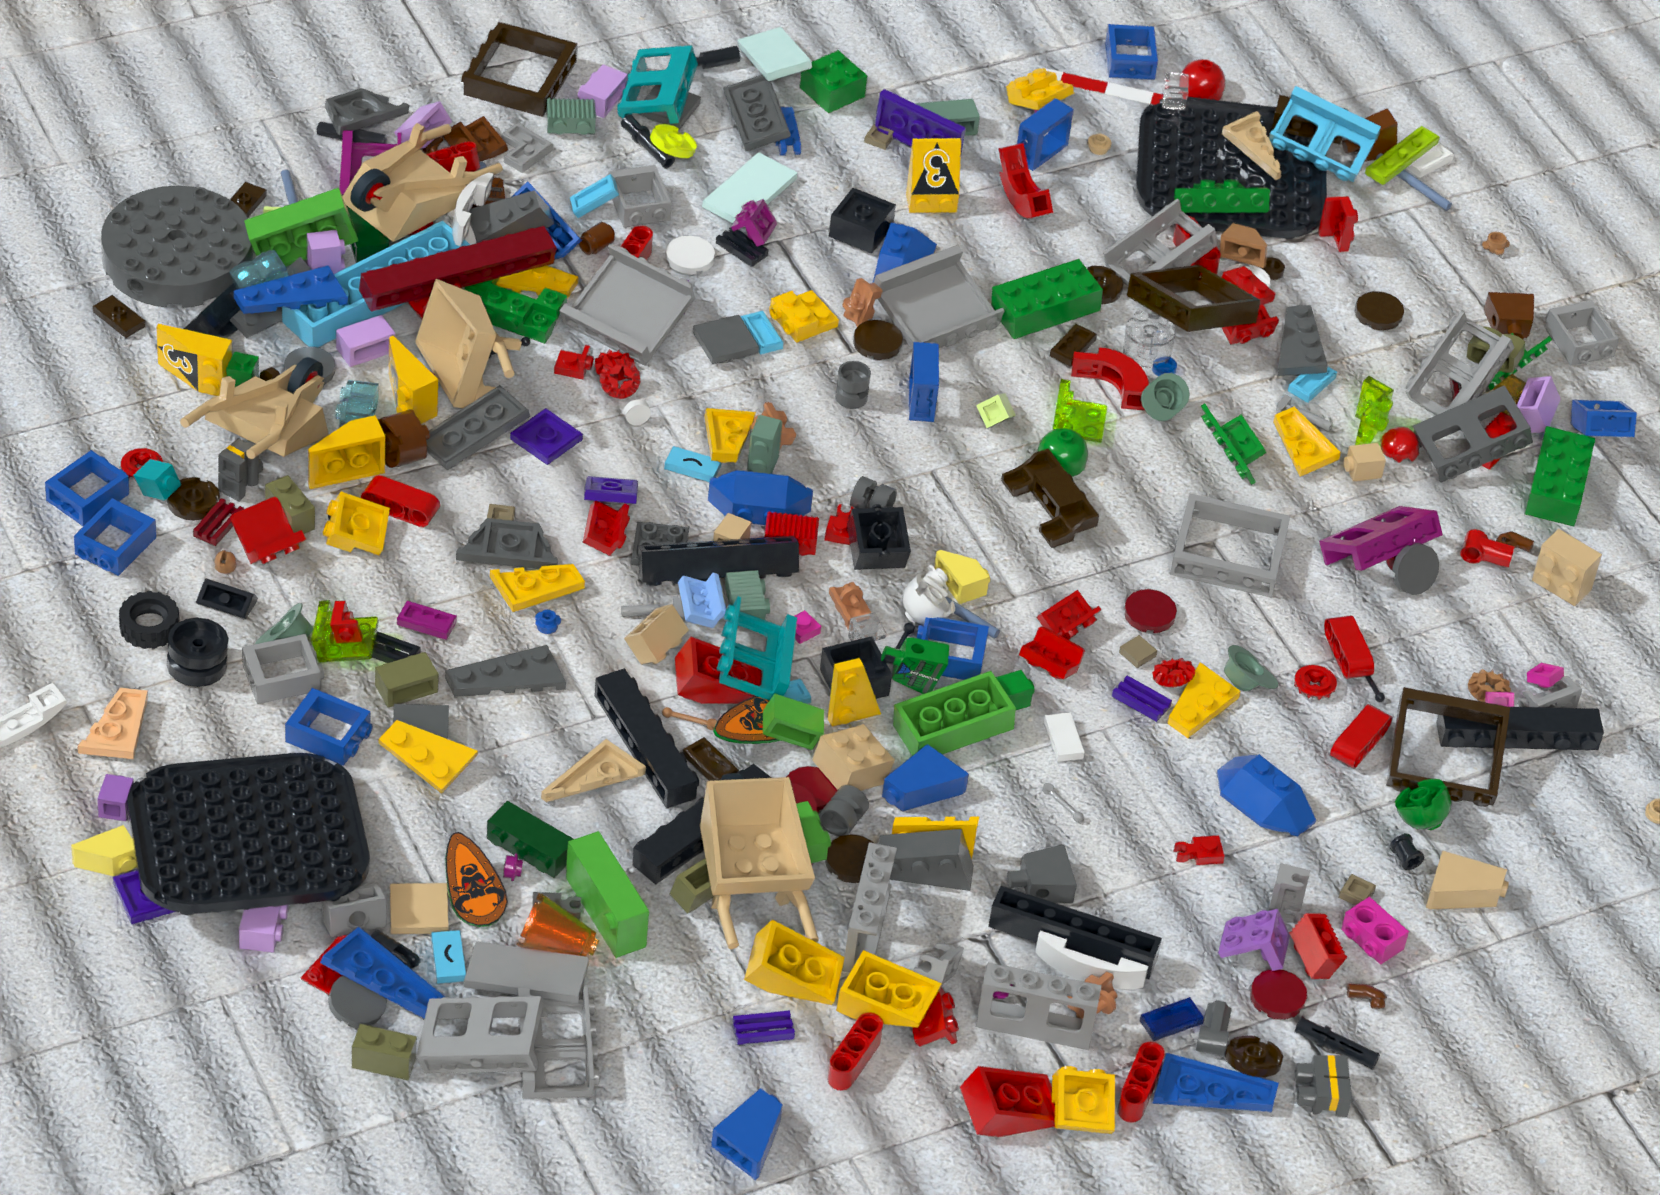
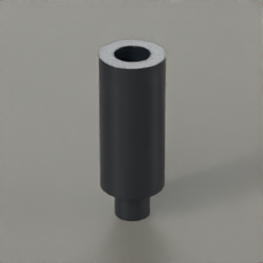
[696,46,741,69]

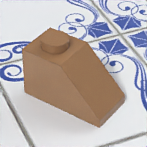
[1220,223,1267,268]

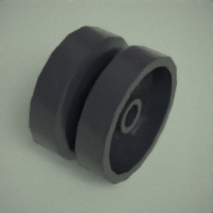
[167,617,229,687]

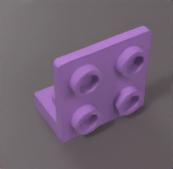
[1218,909,1290,971]

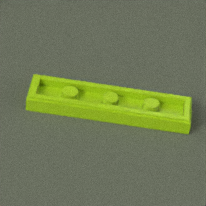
[1365,126,1440,185]

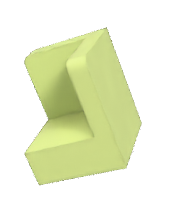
[976,393,1016,428]

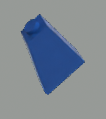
[882,744,969,812]
[711,1088,783,1180]

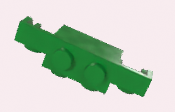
[463,278,568,344]

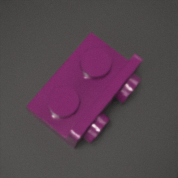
[731,199,778,247]

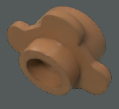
[1482,232,1510,255]

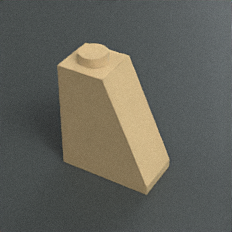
[1426,850,1509,909]

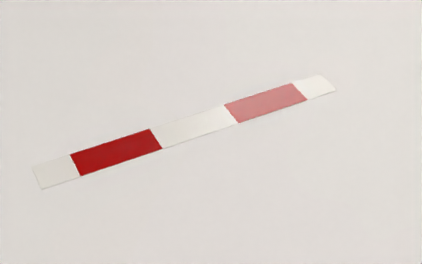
[1045,68,1172,105]

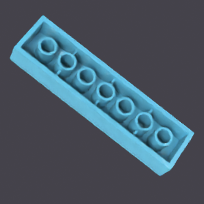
[282,221,470,348]

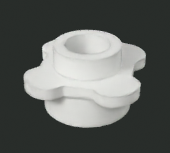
[924,565,948,591]

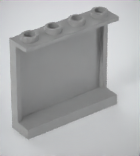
[559,244,695,366]
[874,245,1005,350]

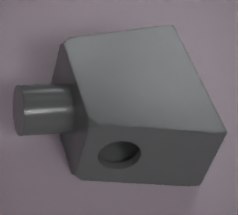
[1007,845,1077,903]

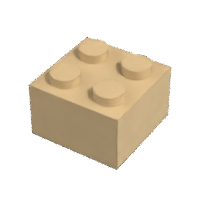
[1532,529,1602,606]
[812,724,895,791]

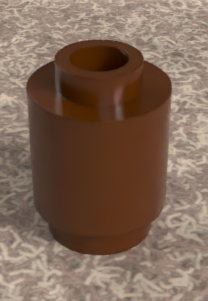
[579,222,615,255]

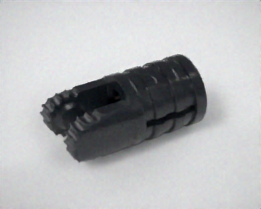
[371,930,421,969]

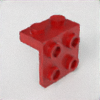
[230,497,306,565]

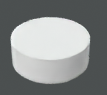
[624,399,651,425]

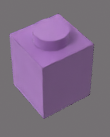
[97,774,134,822]

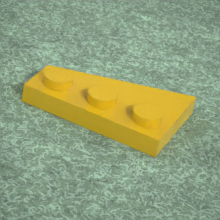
[496,266,578,299]
[1273,407,1341,477]
[704,408,756,463]
[490,564,585,612]
[828,658,881,727]
[1167,662,1241,738]
[378,720,478,794]
[892,816,980,859]

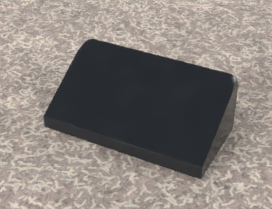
[195,578,258,620]

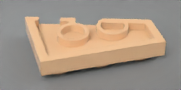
[78,688,148,759]

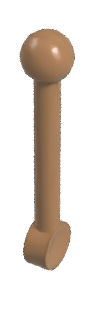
[662,707,717,730]

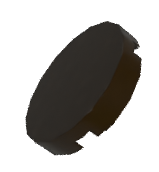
[1087,265,1123,304]
[1355,291,1404,330]
[853,320,903,360]
[167,477,220,521]
[825,834,873,883]
[1225,1035,1283,1077]

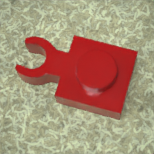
[824,504,854,545]
[1173,835,1225,865]

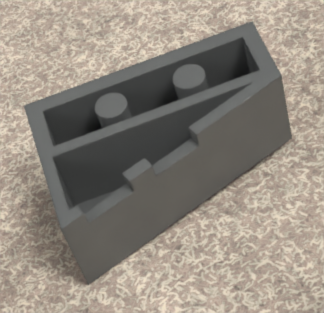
[469,190,554,243]
[879,829,974,891]

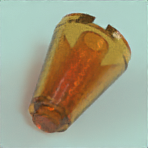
[516,892,599,957]

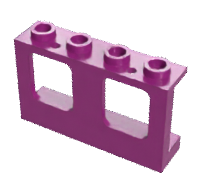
[339,130,404,194]
[1319,506,1443,571]

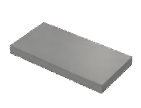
[464,941,589,1004]

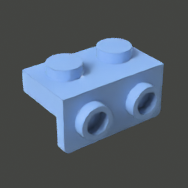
[678,573,726,628]

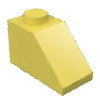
[934,550,990,604]
[71,825,137,876]

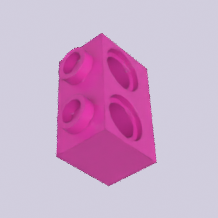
[1341,897,1409,965]

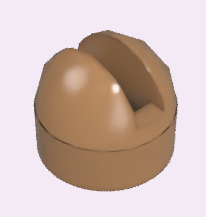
[215,550,236,574]

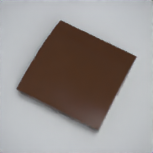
[442,116,508,162]

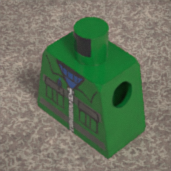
[881,637,950,694]

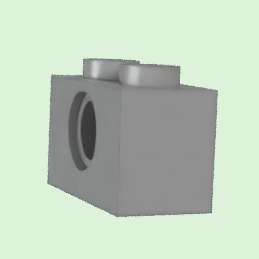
[322,882,386,937]

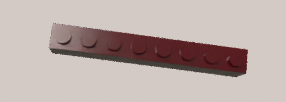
[359,226,557,312]

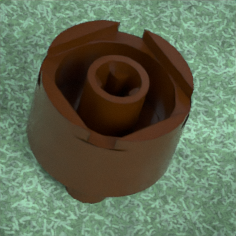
[378,409,430,468]

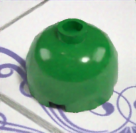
[1037,428,1088,477]
[1395,779,1451,830]

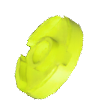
[650,124,697,158]

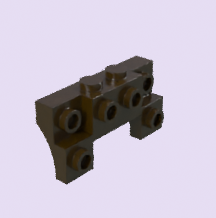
[1001,448,1099,548]

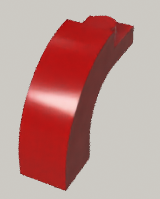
[998,143,1054,218]
[1071,347,1149,411]

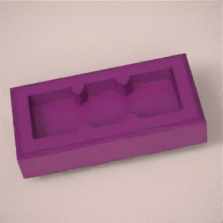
[397,601,457,640]

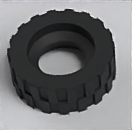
[119,591,179,649]

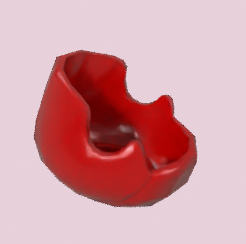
[1380,427,1419,463]

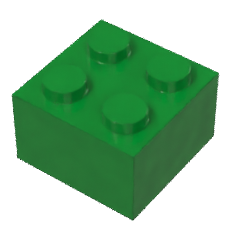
[799,50,868,114]

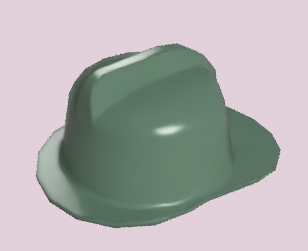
[1141,373,1190,421]
[254,603,313,645]
[1224,645,1279,691]

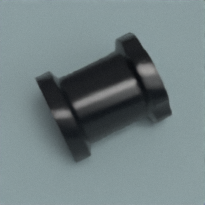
[1390,833,1425,870]

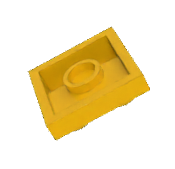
[1006,68,1074,110]
[769,290,839,343]
[323,492,390,555]
[1052,1066,1115,1134]

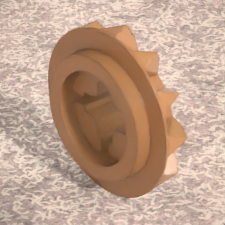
[1468,669,1511,702]

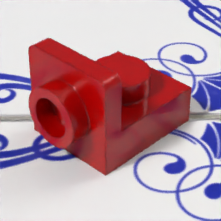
[554,345,594,380]
[330,601,363,643]

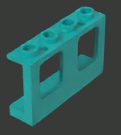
[617,45,698,124]
[717,596,797,701]

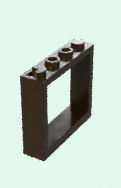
[461,21,578,117]
[1127,265,1260,332]
[1386,687,1510,807]

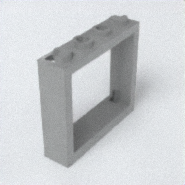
[1170,493,1290,598]

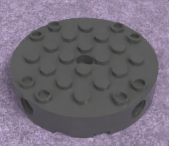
[101,186,253,308]

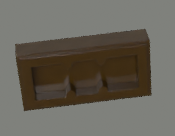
[230,182,267,218]
[93,295,146,338]
[1050,324,1097,367]
[683,737,739,781]

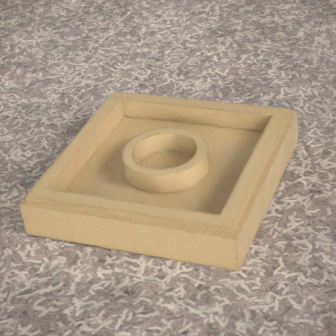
[390,883,448,934]

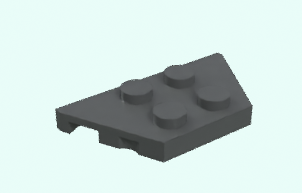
[325,88,410,135]
[456,518,558,569]

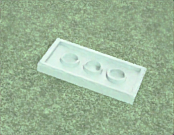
[738,27,812,81]
[702,152,798,223]

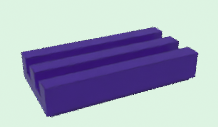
[1112,675,1172,722]
[733,1010,795,1045]

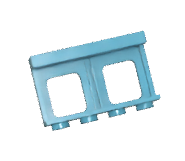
[1269,86,1381,182]

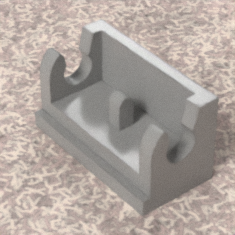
[1517,676,1582,708]
[1269,863,1311,922]
[913,942,964,986]

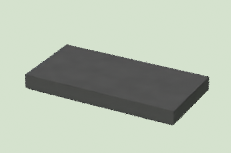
[723,75,791,151]
[426,385,531,470]

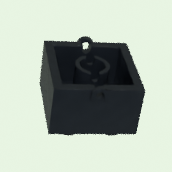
[847,504,911,570]

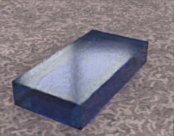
[1139,997,1204,1042]

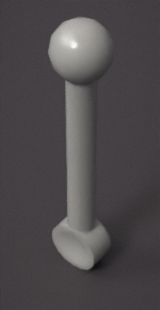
[1042,783,1084,822]

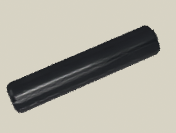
[317,121,387,144]

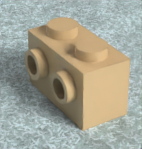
[624,604,689,664]

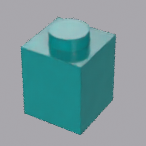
[133,459,182,501]

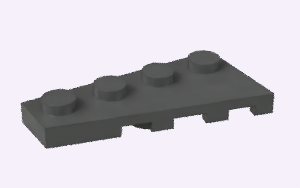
[230,257,312,339]
[1278,305,1328,376]
[445,645,566,697]

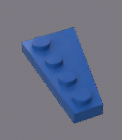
[234,266,348,314]
[320,927,445,1019]
[1152,1053,1279,1112]

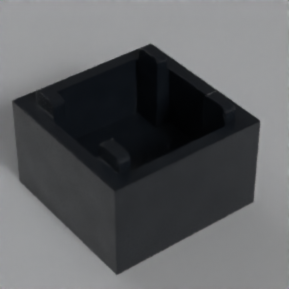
[829,187,896,254]
[820,636,892,699]

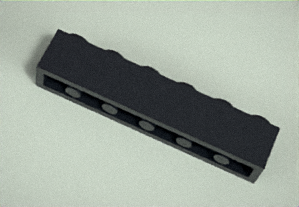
[638,536,799,586]
[594,668,699,809]
[1436,706,1604,751]
[632,763,771,885]
[988,886,1162,980]

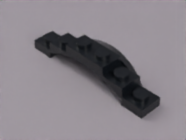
[184,250,286,338]

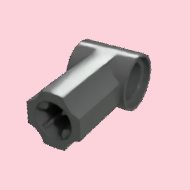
[1196,1000,1232,1057]

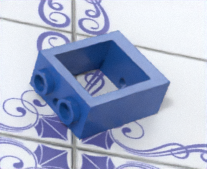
[1105,24,1158,80]
[1017,98,1074,171]
[909,342,939,422]
[1570,400,1637,437]
[45,450,129,526]
[74,498,156,576]
[917,617,989,680]
[285,688,373,766]

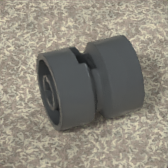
[835,361,871,409]
[850,476,897,511]
[819,785,869,837]

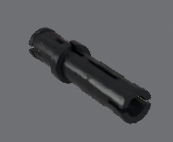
[621,114,675,168]
[1294,1016,1380,1070]

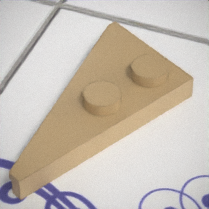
[1222,112,1281,180]
[541,739,646,802]

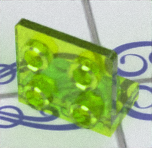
[1355,376,1394,445]
[1052,379,1107,443]
[311,600,379,662]

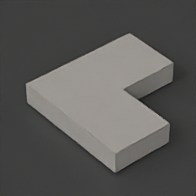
[501,123,554,173]

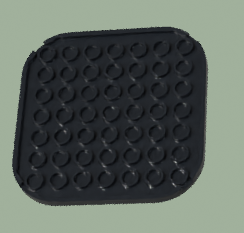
[1135,96,1327,240]
[127,753,370,915]

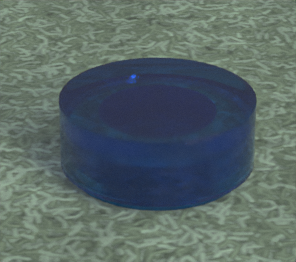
[1152,356,1177,376]

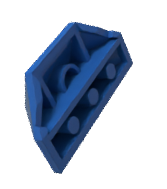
[511,181,582,260]
[873,222,937,283]
[708,470,813,525]
[1216,754,1316,837]

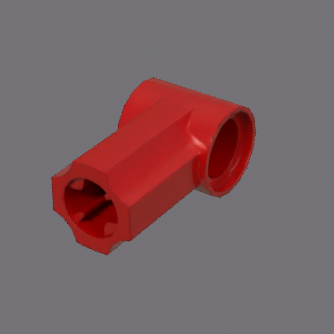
[1460,529,1515,568]

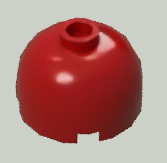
[1179,59,1225,100]

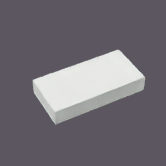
[1407,143,1454,178]
[1044,712,1085,762]

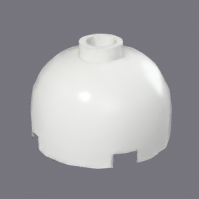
[902,574,955,626]

